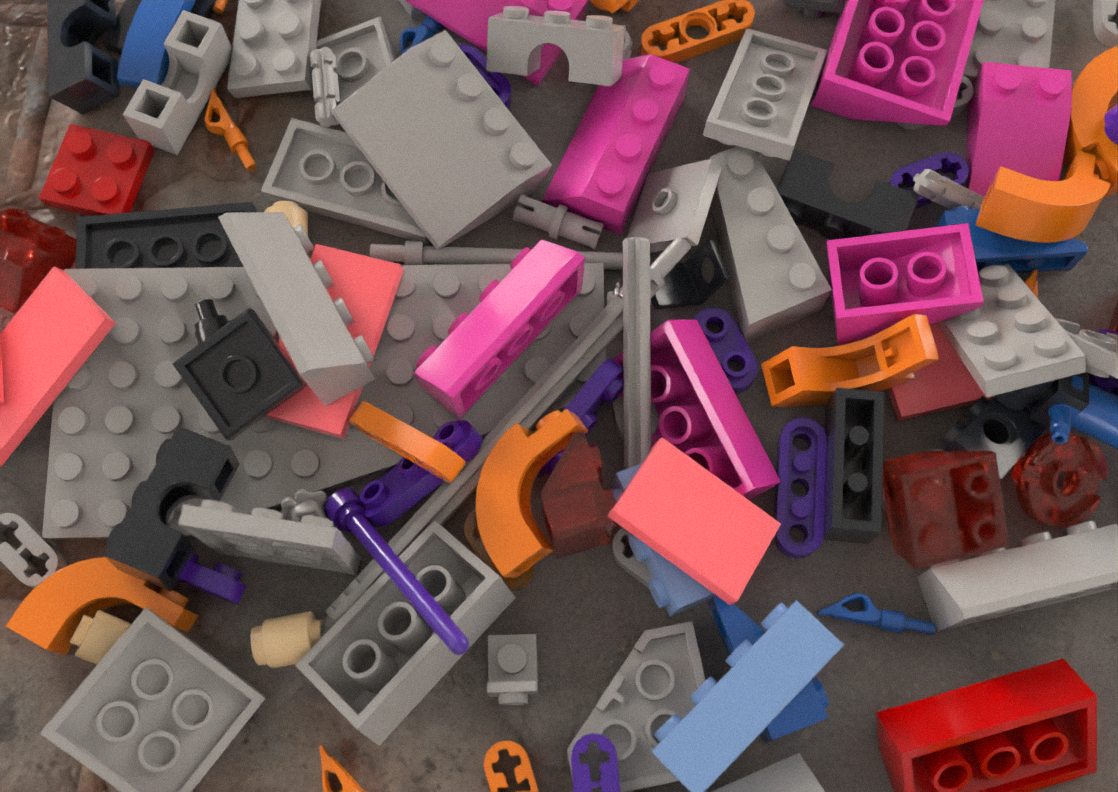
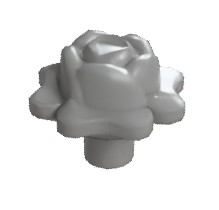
[280,489,328,522]

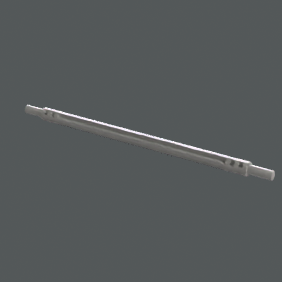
[321,236,691,637]

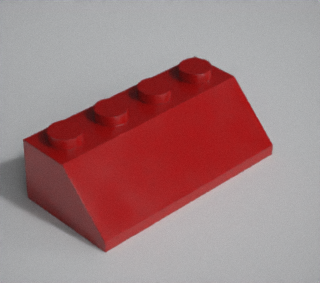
[875,658,1097,792]

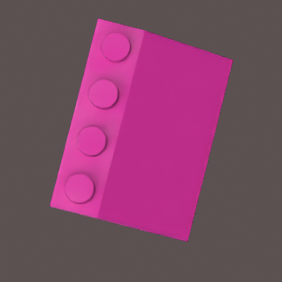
[811,0,984,126]

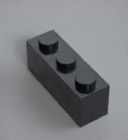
[823,388,884,544]

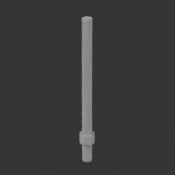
[370,241,623,270]

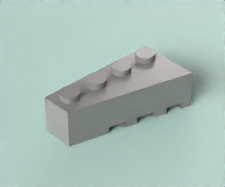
[710,146,832,342]

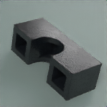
[47,0,119,115]
[777,149,919,240]
[104,426,240,592]

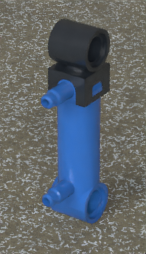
[994,372,1118,450]

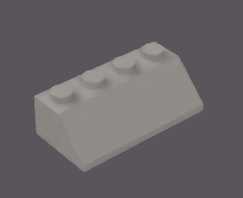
[218,212,375,406]
[295,520,515,746]
[917,521,1118,633]

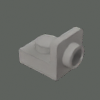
[487,634,538,705]

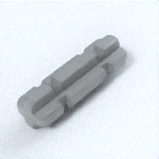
[310,47,340,128]
[913,169,984,210]

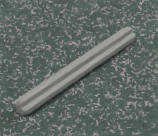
[623,237,651,469]

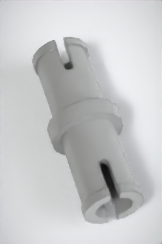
[513,194,604,250]

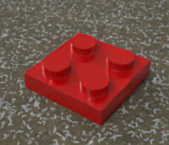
[39,124,155,216]

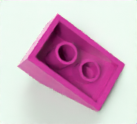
[966,62,1072,197]
[827,223,984,346]

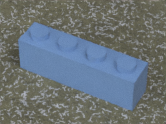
[652,600,844,792]

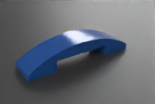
[117,0,196,88]

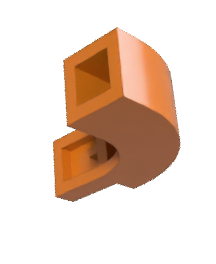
[1063,46,1118,197]
[975,150,1111,243]
[761,314,939,407]
[476,409,588,578]
[6,557,198,655]

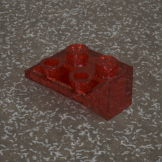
[0,207,77,314]
[540,431,617,559]
[883,451,1010,569]

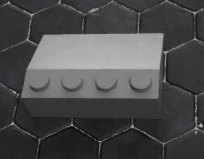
[332,30,552,251]

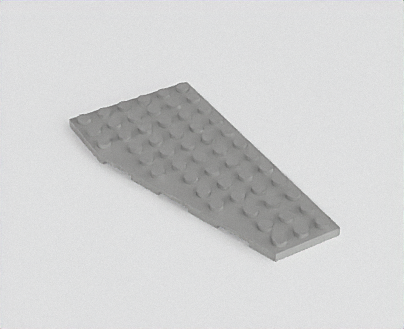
[42,263,606,541]

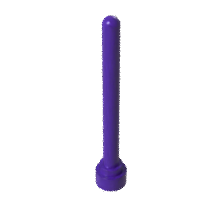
[324,488,469,655]

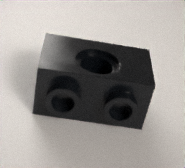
[933,396,1047,501]

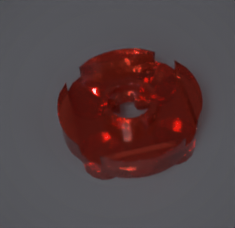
[1011,433,1108,528]

